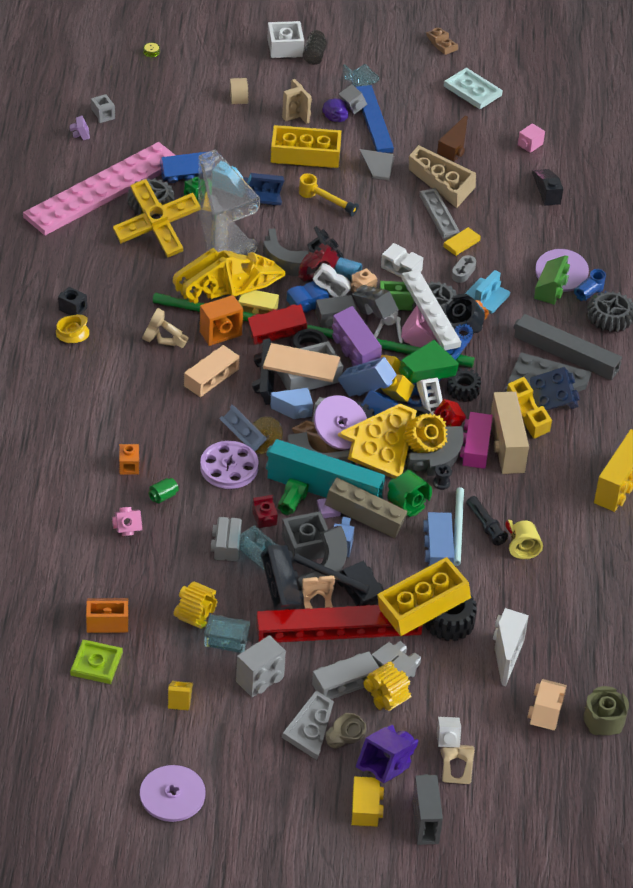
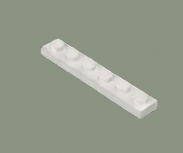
[402,270,461,350]

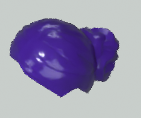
[322,98,348,122]

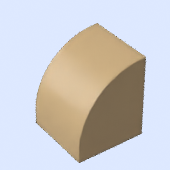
[230,78,248,104]

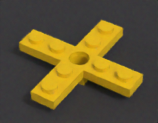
[113,179,201,258]

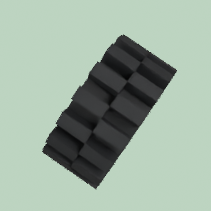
[447,368,481,402]

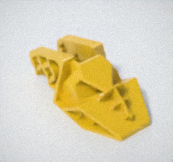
[173,248,285,304]

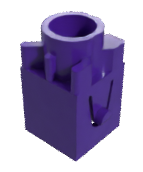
[356,725,418,783]

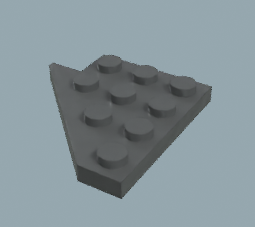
[505,352,591,402]

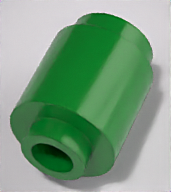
[148,478,179,504]

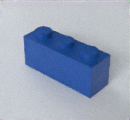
[160,151,215,183]

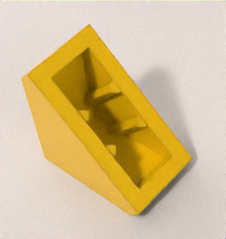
[168,681,193,710]

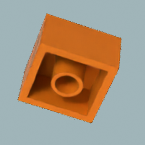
[200,295,243,346]

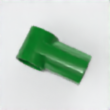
[278,478,309,515]

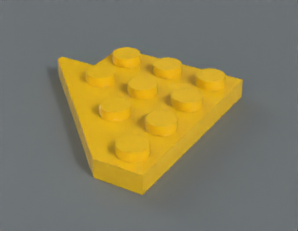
[338,403,417,479]

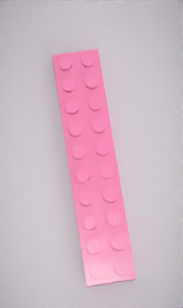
[23,142,175,235]

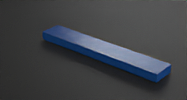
[356,85,394,153]

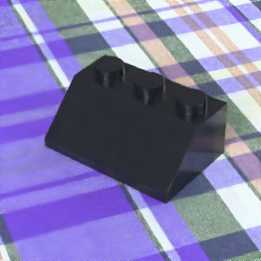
[260,545,303,610]

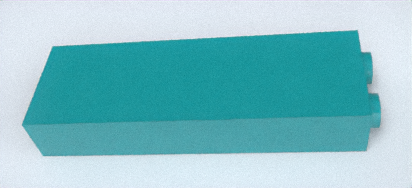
[266,439,385,499]

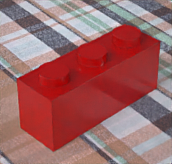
[248,304,307,345]

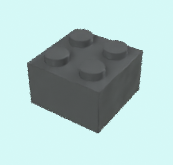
[282,511,328,564]

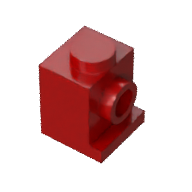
[433,399,467,427]

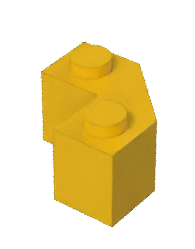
[380,355,415,402]

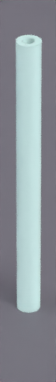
[454,487,464,566]

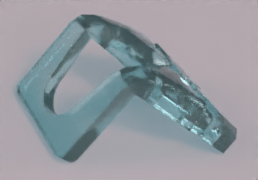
[343,64,379,87]

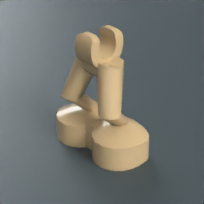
[142,308,188,348]

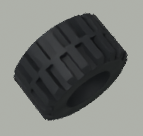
[425,595,477,641]

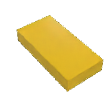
[443,227,481,256]

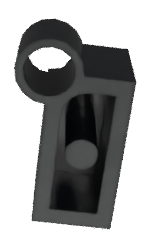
[337,560,384,606]

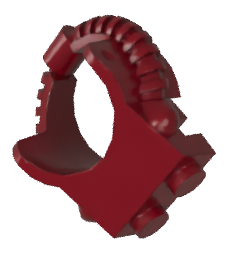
[298,243,339,281]

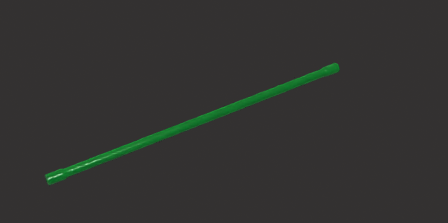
[153,293,475,368]

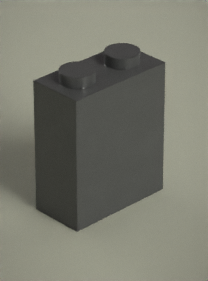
[412,774,443,845]

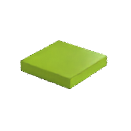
[70,640,123,684]

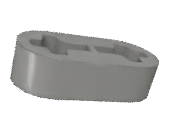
[452,255,476,283]

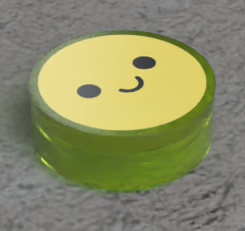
[144,42,160,57]

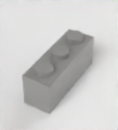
[312,651,379,699]

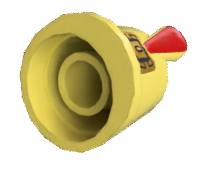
[505,520,543,559]

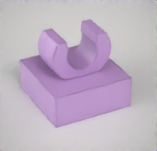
[70,116,90,140]

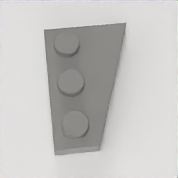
[282,690,334,760]

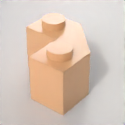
[527,679,567,731]

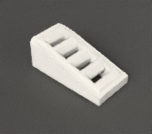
[416,378,442,415]

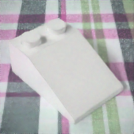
[493,608,529,686]

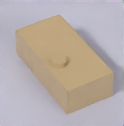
[490,391,529,474]

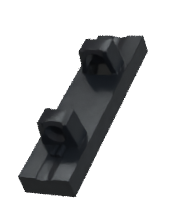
[252,338,275,405]

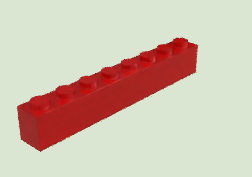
[256,605,423,643]

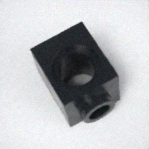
[58,287,87,316]

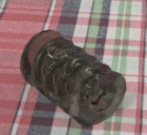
[302,30,327,65]

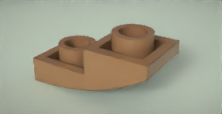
[426,28,458,55]

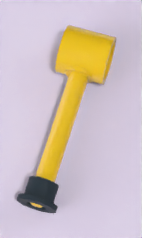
[299,173,359,216]

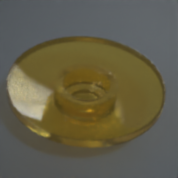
[253,417,283,454]

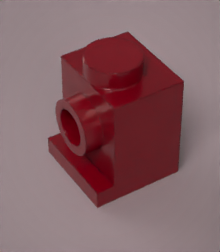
[252,495,278,528]

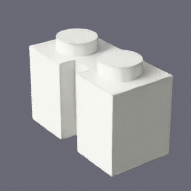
[381,243,423,278]

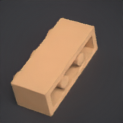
[184,345,239,397]

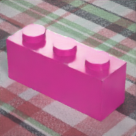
[460,412,493,469]

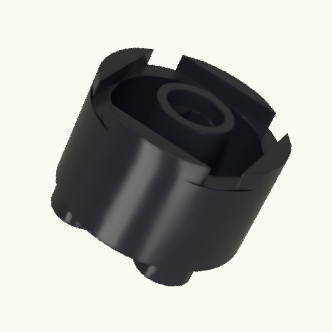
[443,294,485,336]

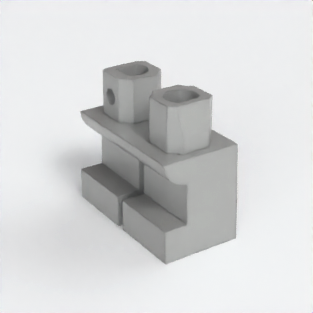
[372,641,421,678]

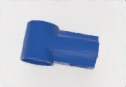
[574,269,606,301]

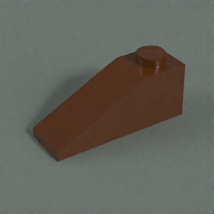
[437,116,468,162]

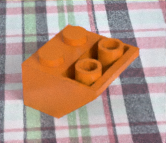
[86,598,128,633]

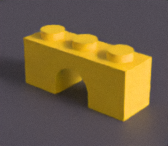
[507,377,552,439]

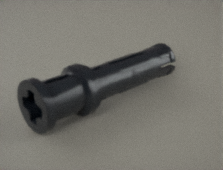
[466,496,508,546]

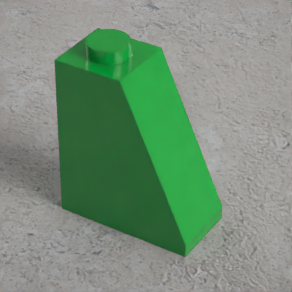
[398,340,459,383]

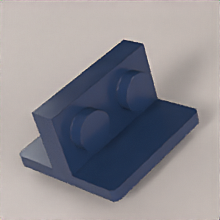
[242,173,284,205]

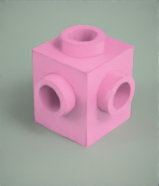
[112,507,142,536]

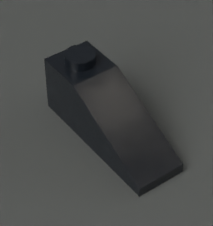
[532,169,563,206]

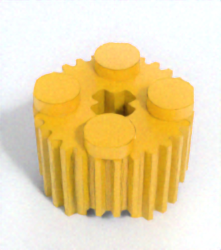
[403,413,447,453]
[174,581,218,629]
[363,661,411,711]

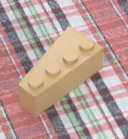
[409,145,476,208]

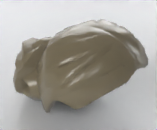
[325,713,366,749]

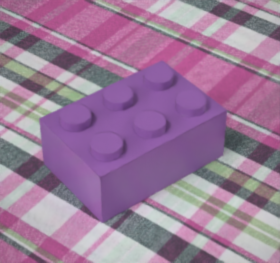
[332,306,382,366]

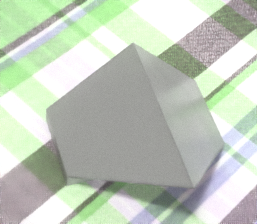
[360,149,394,180]

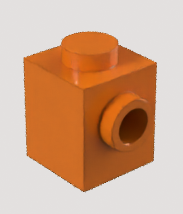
[119,444,139,475]

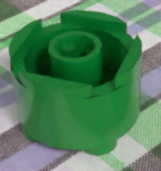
[387,470,432,517]

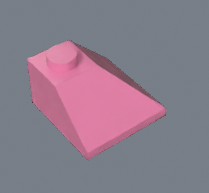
[401,306,440,347]

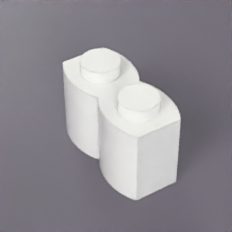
[313,263,351,297]

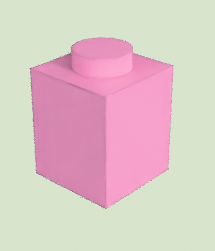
[518,123,545,153]

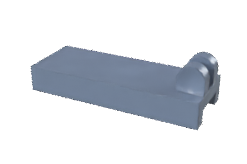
[219,405,267,452]

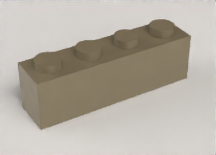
[324,477,408,539]

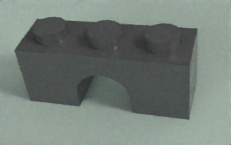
[352,285,398,319]

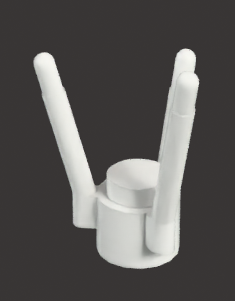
[374,311,403,343]

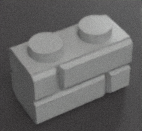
[211,517,242,561]

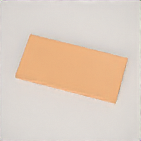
[263,343,340,382]

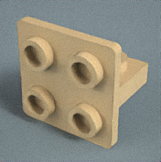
[282,79,312,124]

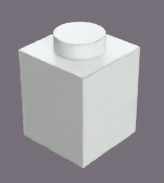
[437,717,461,747]

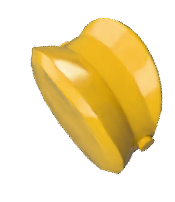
[56,315,89,343]

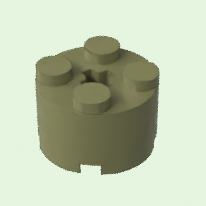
[583,686,629,735]

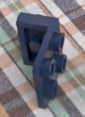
[530,367,580,411]

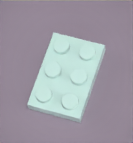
[444,68,503,109]

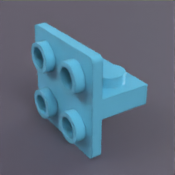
[465,270,510,314]

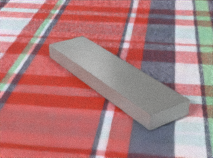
[419,188,460,240]

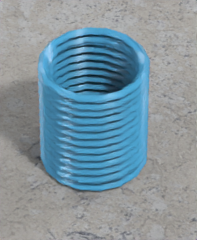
[335,257,362,281]

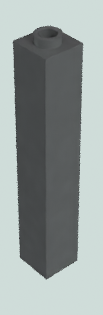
[514,314,622,380]

